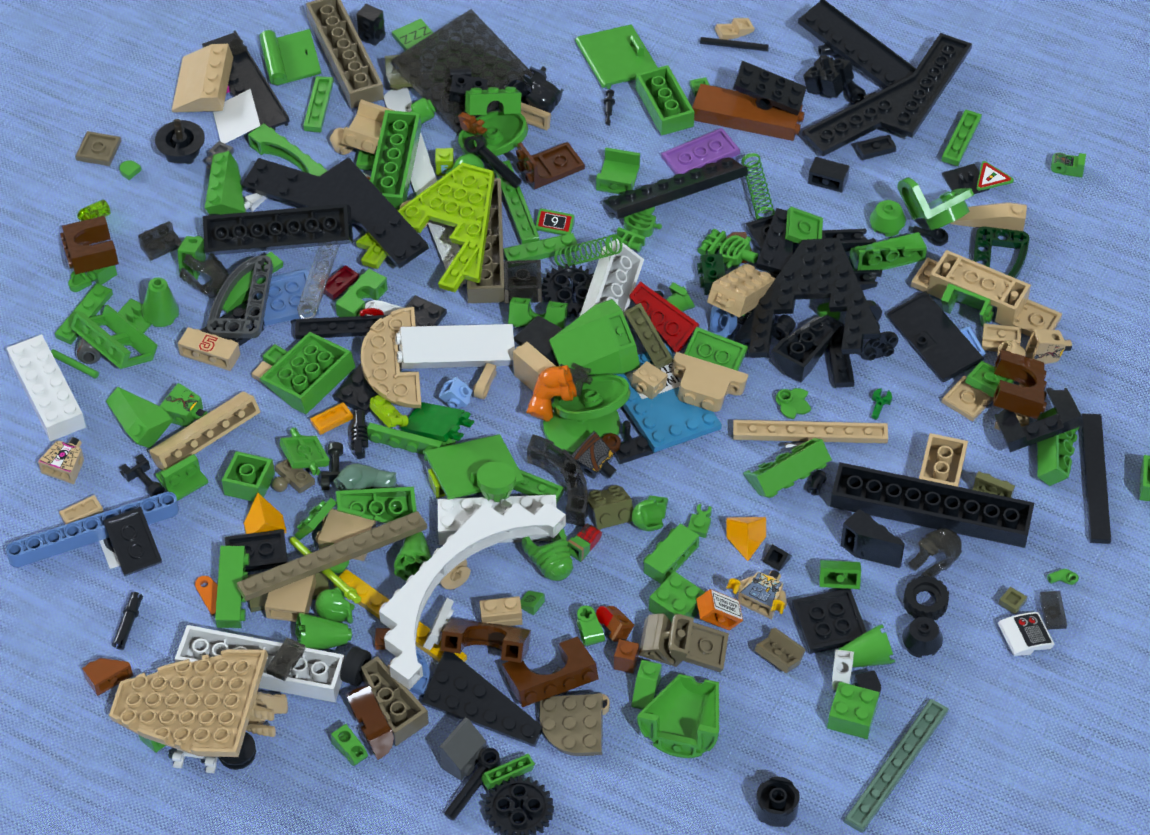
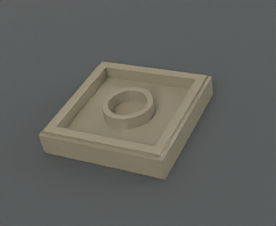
[75,131,121,166]

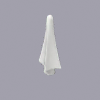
[244,193,268,212]

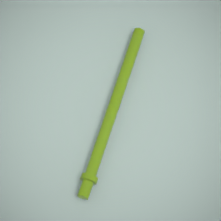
[289,536,361,604]

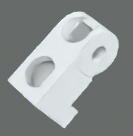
[832,649,854,690]

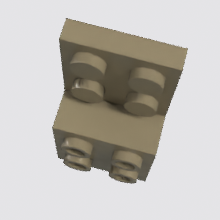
[639,614,729,672]

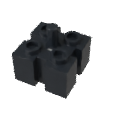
[803,55,854,98]

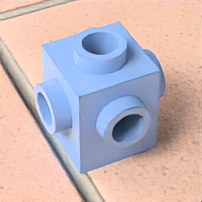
[439,377,473,409]

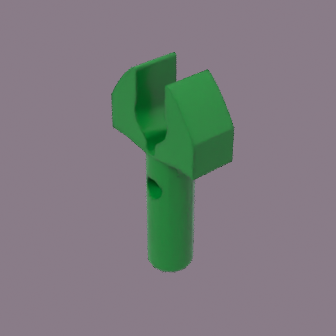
[871,388,892,420]

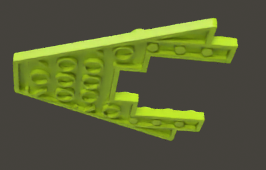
[356,162,495,293]

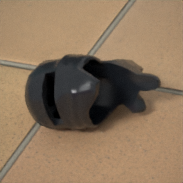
[523,66,564,113]

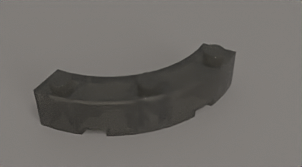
[527,434,588,527]

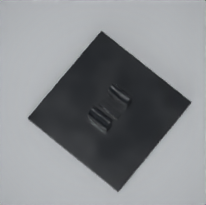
[942,164,990,194]

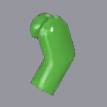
[1047,569,1079,585]

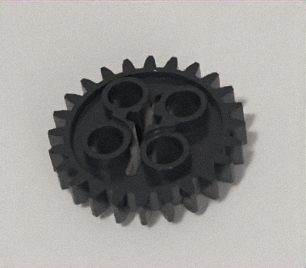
[541,264,594,317]
[485,776,554,835]

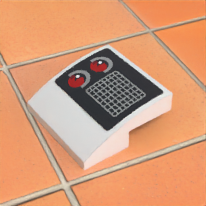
[998,612,1055,656]

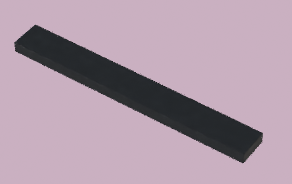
[1082,413,1111,544]

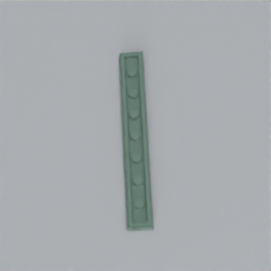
[844,699,949,833]

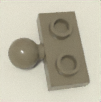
[272,459,315,493]

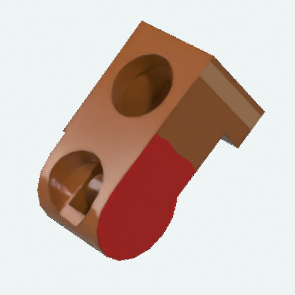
[596,606,634,642]

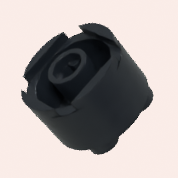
[756,777,800,827]

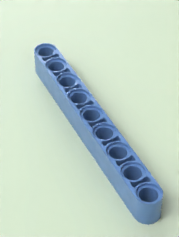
[6,492,179,567]

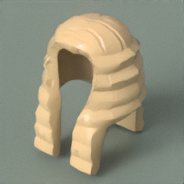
[246,692,288,737]

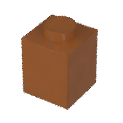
[614,639,639,674]

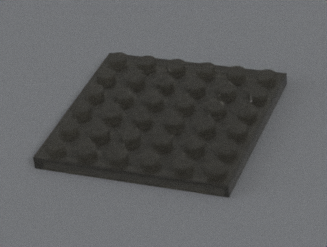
[391,9,533,135]

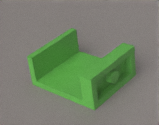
[596,148,640,194]
[941,283,994,326]

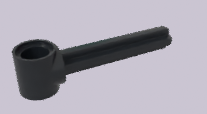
[464,134,522,188]
[445,748,501,820]

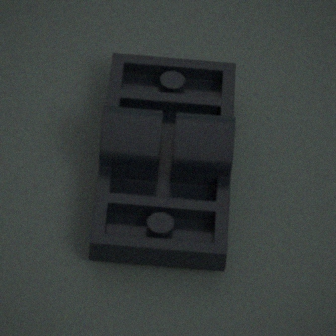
[733,60,807,115]

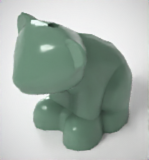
[333,463,397,491]

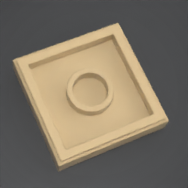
[941,376,993,422]

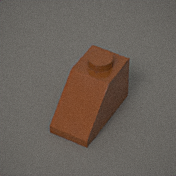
[82,658,133,696]

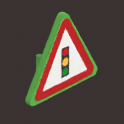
[977,161,1014,191]

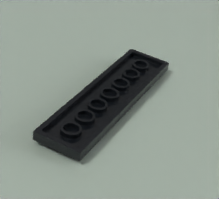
[334,295,447,415]

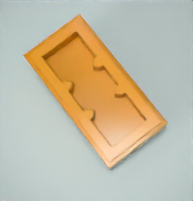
[310,402,353,435]

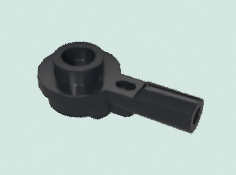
[912,226,949,246]

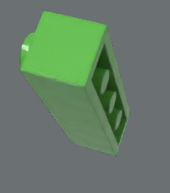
[481,754,535,790]

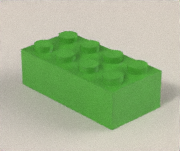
[636,65,695,136]

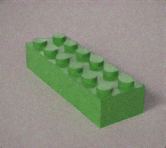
[370,110,422,210]

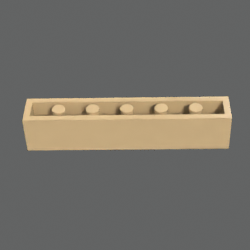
[149,391,261,471]

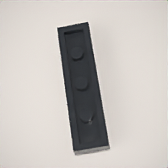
[828,324,854,388]

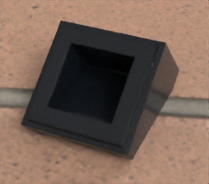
[763,544,792,571]

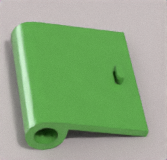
[259,29,322,85]

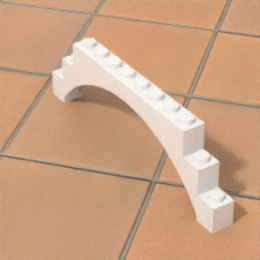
[379,502,566,690]

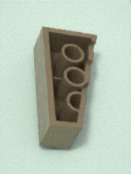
[361,656,429,746]

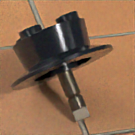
[155,119,205,164]

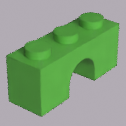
[465,87,521,115]
[336,268,388,317]
[508,297,568,329]

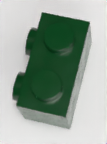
[697,254,726,295]

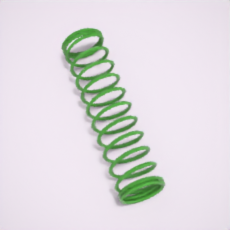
[741,153,775,220]
[554,234,623,268]

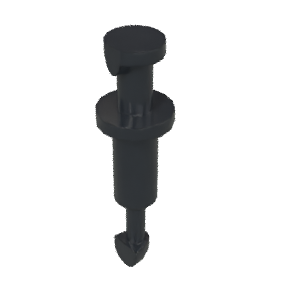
[604,89,615,126]

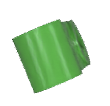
[577,605,605,647]

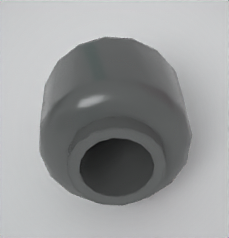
[77,338,101,364]

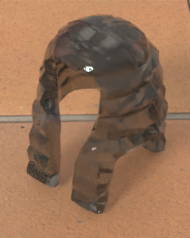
[179,253,229,298]
[908,528,962,578]

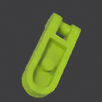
[369,395,408,428]

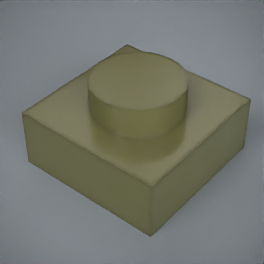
[999,586,1027,614]

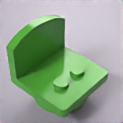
[897,177,974,230]

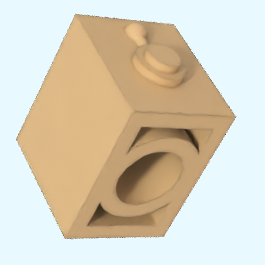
[631,361,668,400]

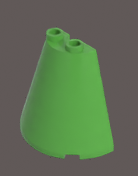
[637,674,719,758]

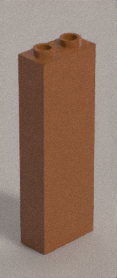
[692,84,805,141]

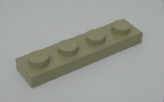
[624,303,673,369]

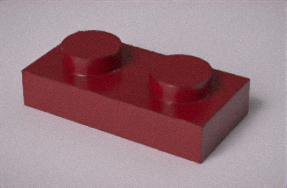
[320,265,359,300]

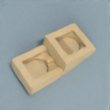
[715,18,755,40]

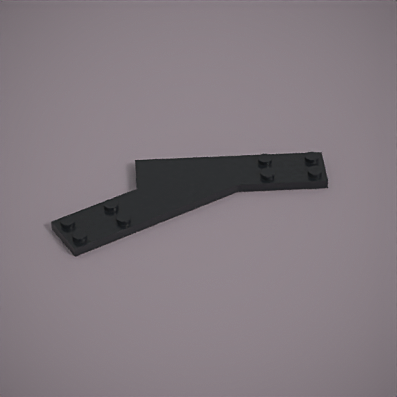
[802,33,972,156]
[241,157,429,269]

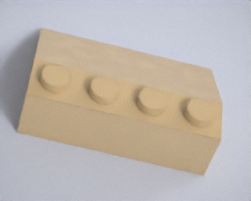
[172,44,233,112]

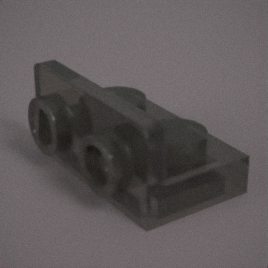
[138,221,182,261]

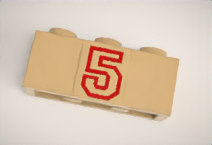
[178,327,240,371]

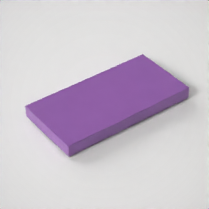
[661,128,740,175]

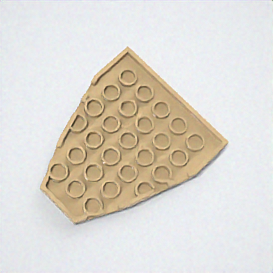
[109,649,268,757]

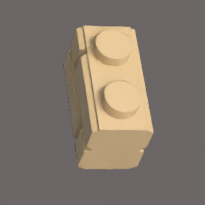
[479,596,522,626]

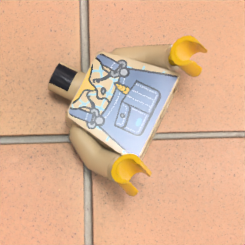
[726,570,787,620]

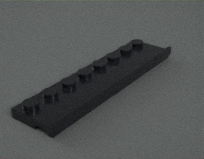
[798,0,916,89]
[202,30,290,131]
[603,157,748,219]

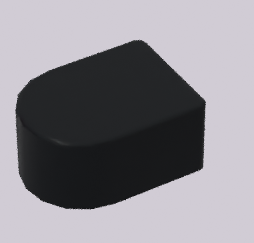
[854,670,881,698]

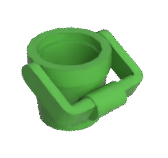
[666,282,695,312]

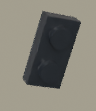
[856,135,896,160]

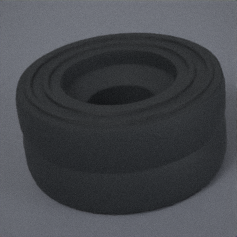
[340,647,371,686]

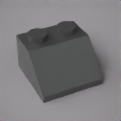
[439,717,487,781]

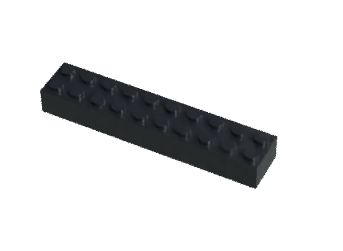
[830,462,1034,548]

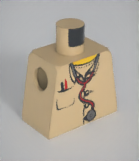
[1025,329,1072,364]

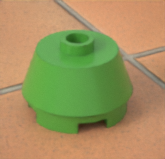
[870,200,906,237]

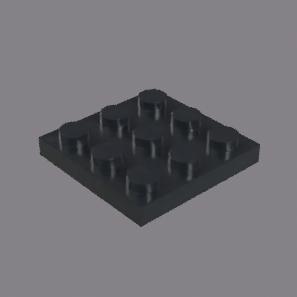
[792,588,867,654]

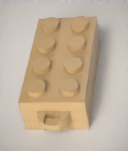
[707,264,776,317]

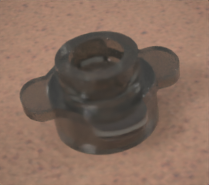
[229,38,247,56]

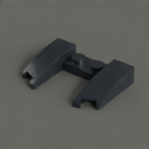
[822,229,882,290]
[994,388,1084,452]

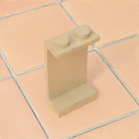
[341,99,395,154]

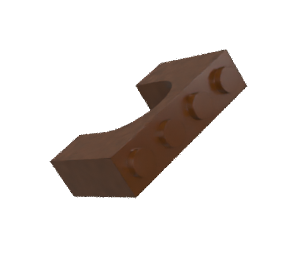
[60,216,119,275]
[993,349,1047,419]
[440,618,531,663]
[502,636,599,707]

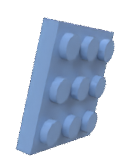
[256,269,319,326]

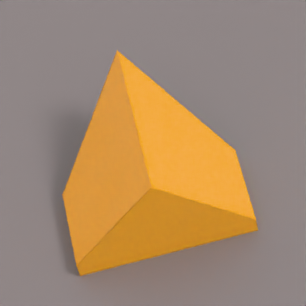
[244,493,287,534]
[726,517,766,561]

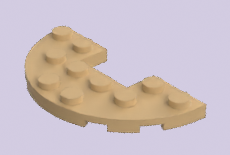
[361,307,421,408]

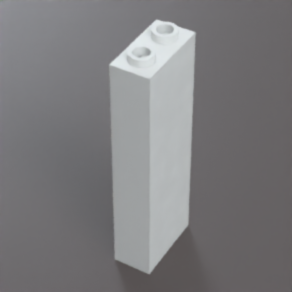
[395,324,515,369]

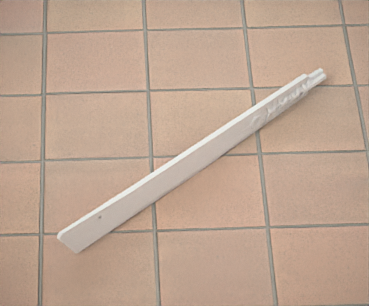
[384,87,466,287]

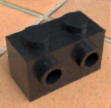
[356,4,386,46]
[449,74,488,103]

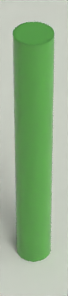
[51,349,99,379]

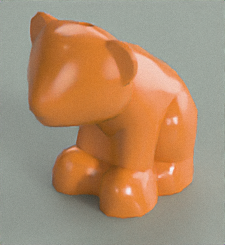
[526,365,577,422]

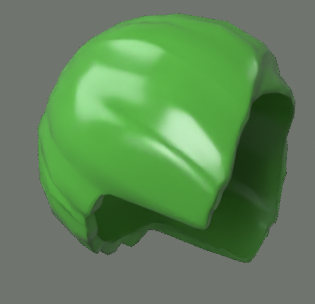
[632,499,663,531]

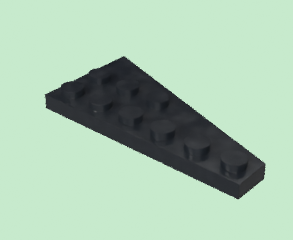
[421,651,543,747]

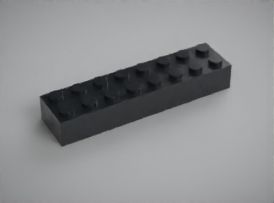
[203,204,353,255]

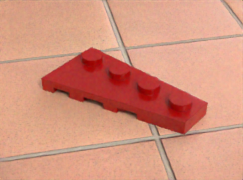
[629,281,700,353]

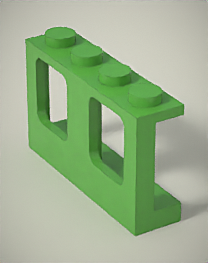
[71,305,158,369]

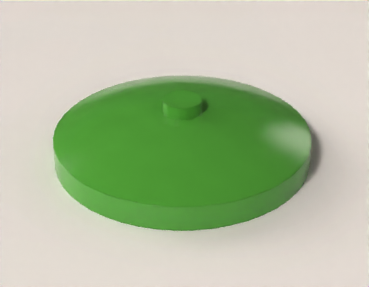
[458,110,528,158]
[554,374,631,420]
[543,402,620,456]

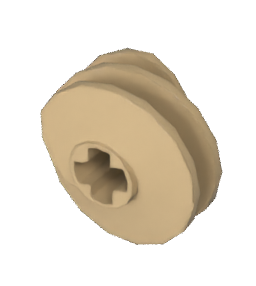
[439,559,471,590]

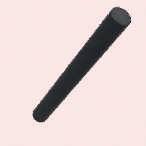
[700,37,769,51]

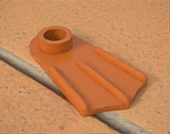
[195,576,218,615]

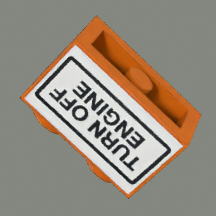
[696,589,743,630]

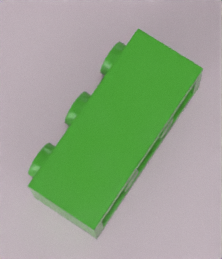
[643,523,699,584]

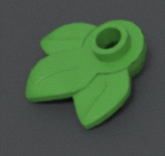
[775,388,811,419]

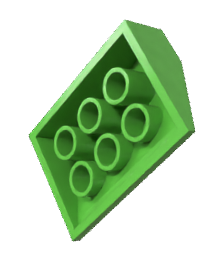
[260,332,356,414]

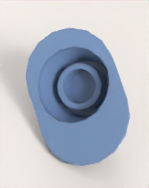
[709,306,737,338]

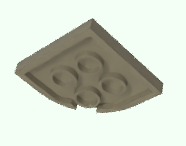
[540,694,603,756]

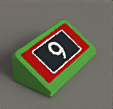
[535,208,575,235]

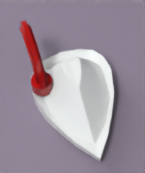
[359,300,403,316]

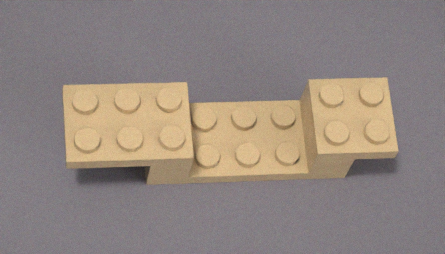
[911,250,1062,336]

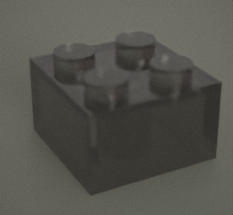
[504,260,542,303]

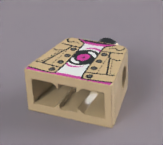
[38,437,84,484]

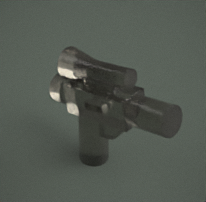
[560,362,593,396]

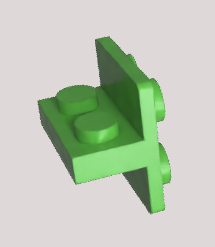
[156,454,208,501]

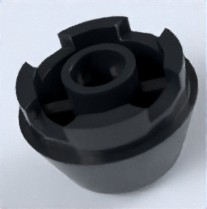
[902,617,943,658]

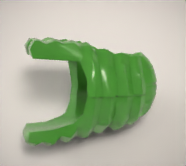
[522,529,573,581]

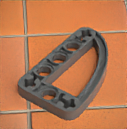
[207,255,273,339]

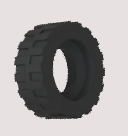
[903,576,949,620]

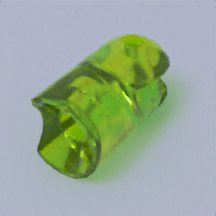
[77,199,111,221]

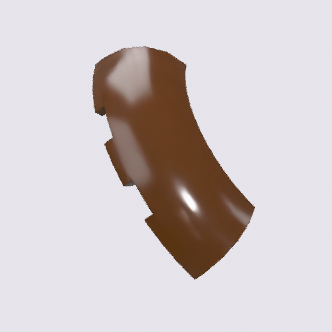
[345,686,394,760]

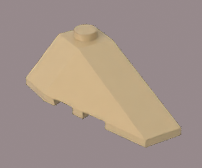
[950,202,1027,231]

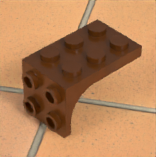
[516,142,585,189]

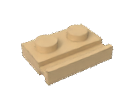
[982,323,1022,352]

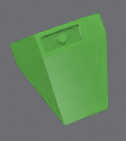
[549,299,640,375]

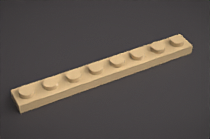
[733,420,888,443]

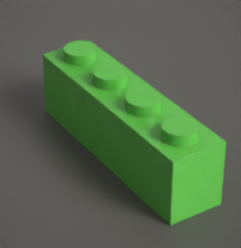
[215,546,249,628]

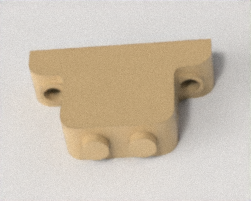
[671,352,749,412]

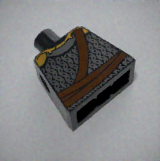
[568,431,617,479]

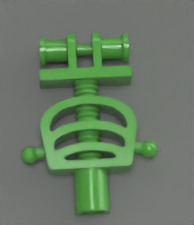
[612,207,662,253]
[697,229,758,268]

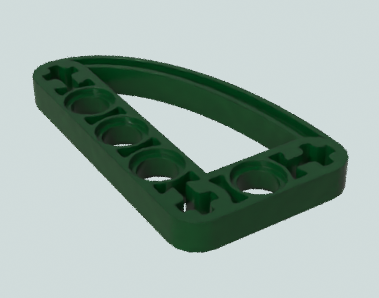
[973,227,1029,279]

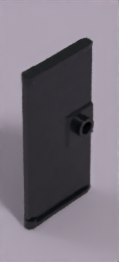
[887,291,984,382]

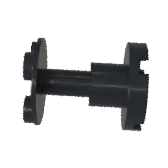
[845,300,898,361]

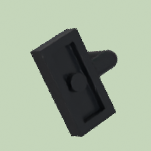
[614,421,654,464]

